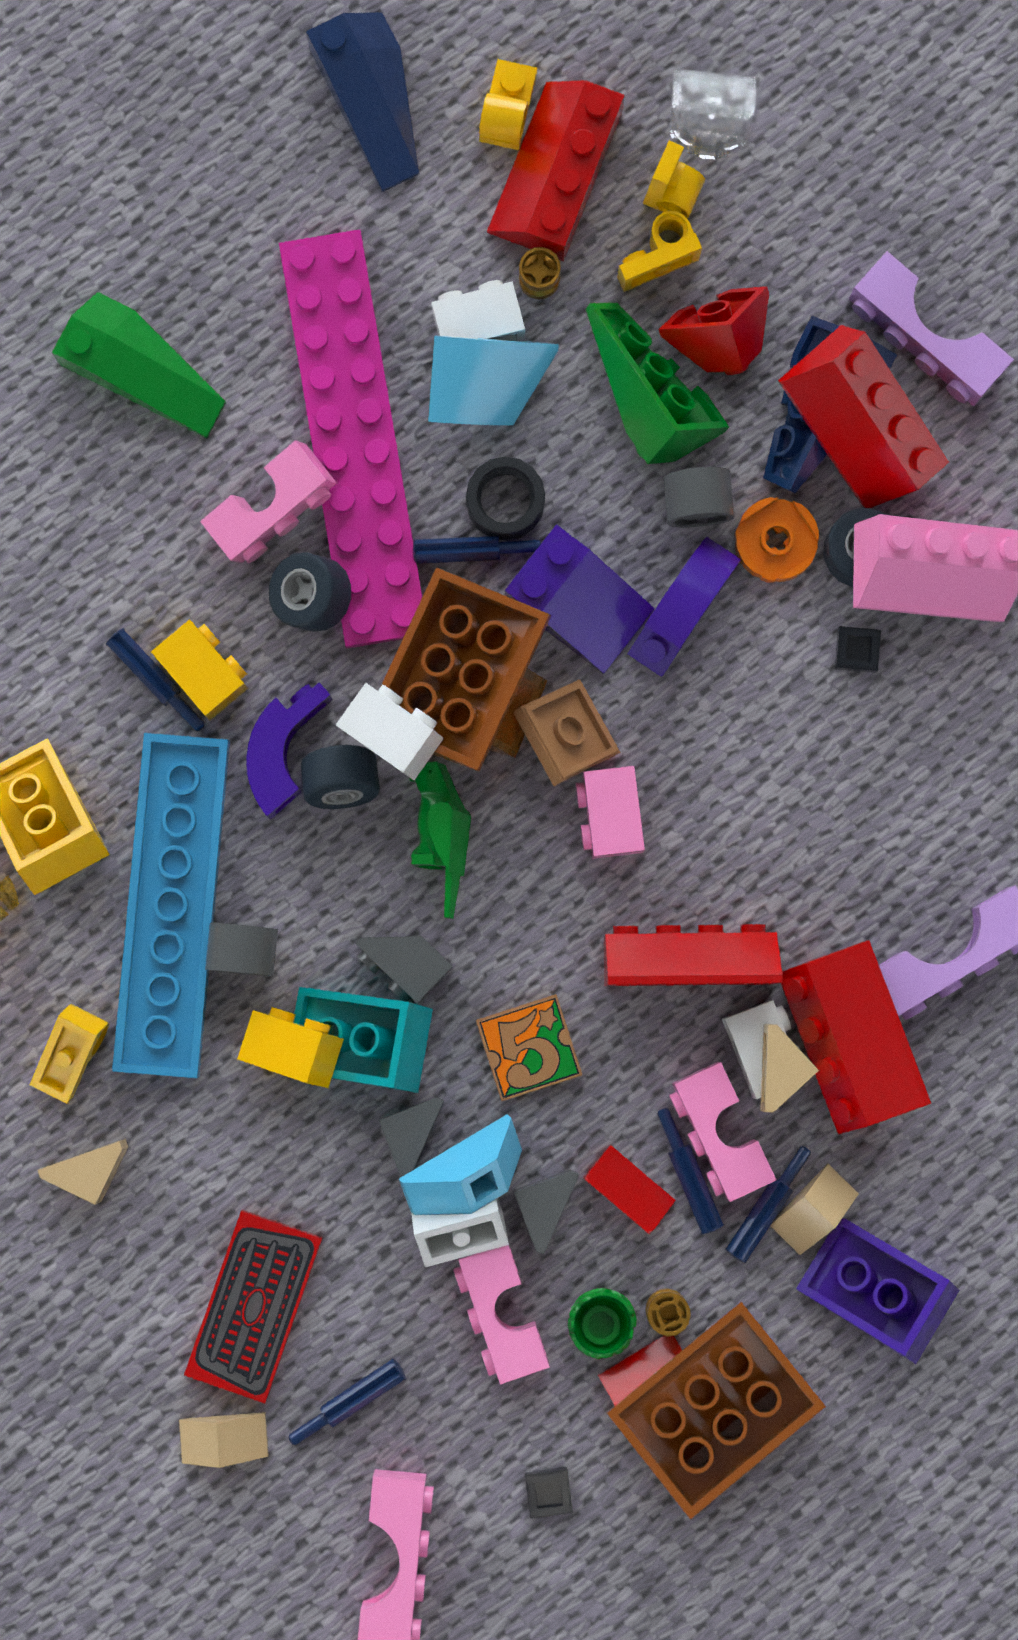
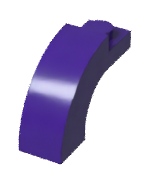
[627,536,741,677]
[246,682,333,820]

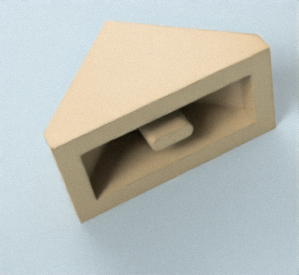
[760,1024,819,1113]
[38,1139,128,1205]
[770,1163,859,1255]
[179,1412,269,1468]

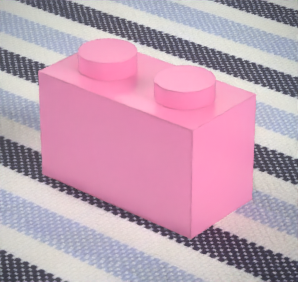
[576,766,645,859]

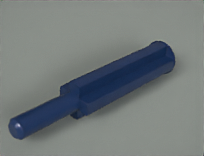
[413,536,541,564]
[106,628,205,731]
[657,1108,725,1235]
[725,1146,811,1263]
[288,1357,407,1445]

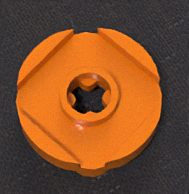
[734,497,819,583]

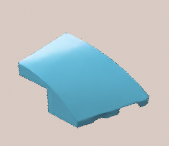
[428,335,559,425]

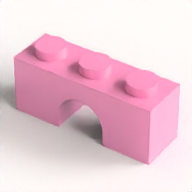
[200,440,337,563]
[669,1062,776,1202]
[453,1242,550,1385]

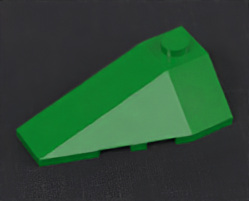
[52,292,226,438]
[585,303,729,464]

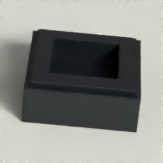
[835,626,881,673]
[525,1467,573,1519]

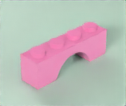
[358,1469,434,1640]

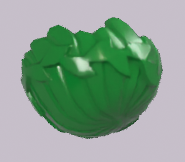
[568,1288,637,1359]

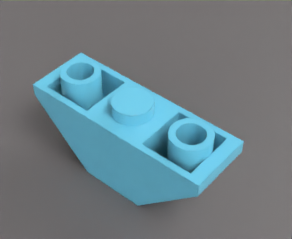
[399,1114,522,1215]

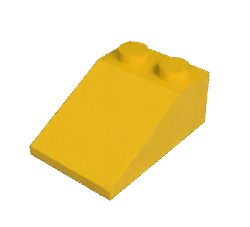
[0,738,110,895]

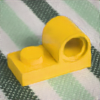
[479,59,537,150]
[643,140,705,219]
[617,211,702,292]
[29,1004,109,1104]

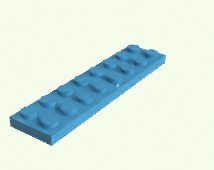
[112,733,230,1078]

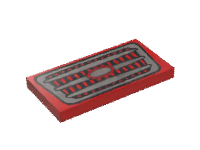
[184,1210,323,1404]

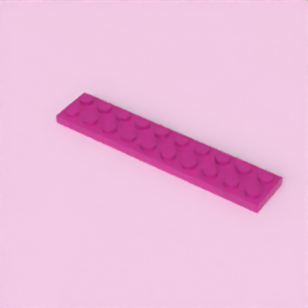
[279,229,422,649]

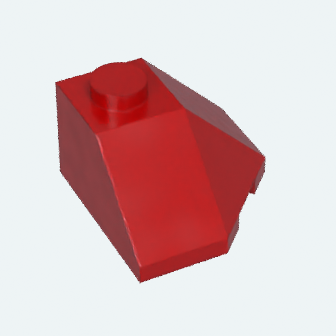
[658,286,769,375]

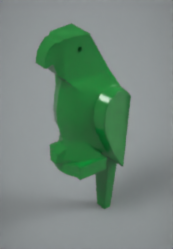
[409,762,471,919]

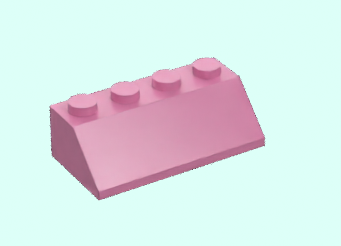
[853,514,1018,622]

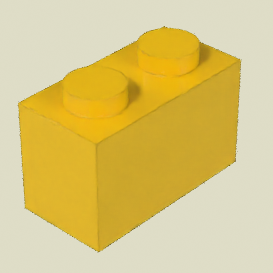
[151,619,248,721]
[237,1007,344,1088]

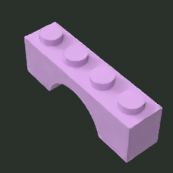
[849,251,1014,406]
[879,885,1018,1020]

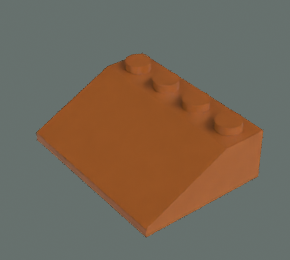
[381,567,551,772]
[607,1302,826,1520]

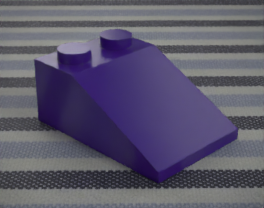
[505,524,655,674]
[796,1218,960,1364]

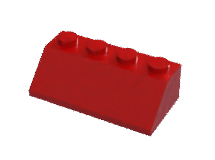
[487,80,625,262]
[778,325,949,508]
[604,924,783,986]
[781,940,931,1134]

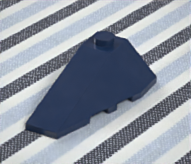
[306,12,419,192]
[763,316,897,493]

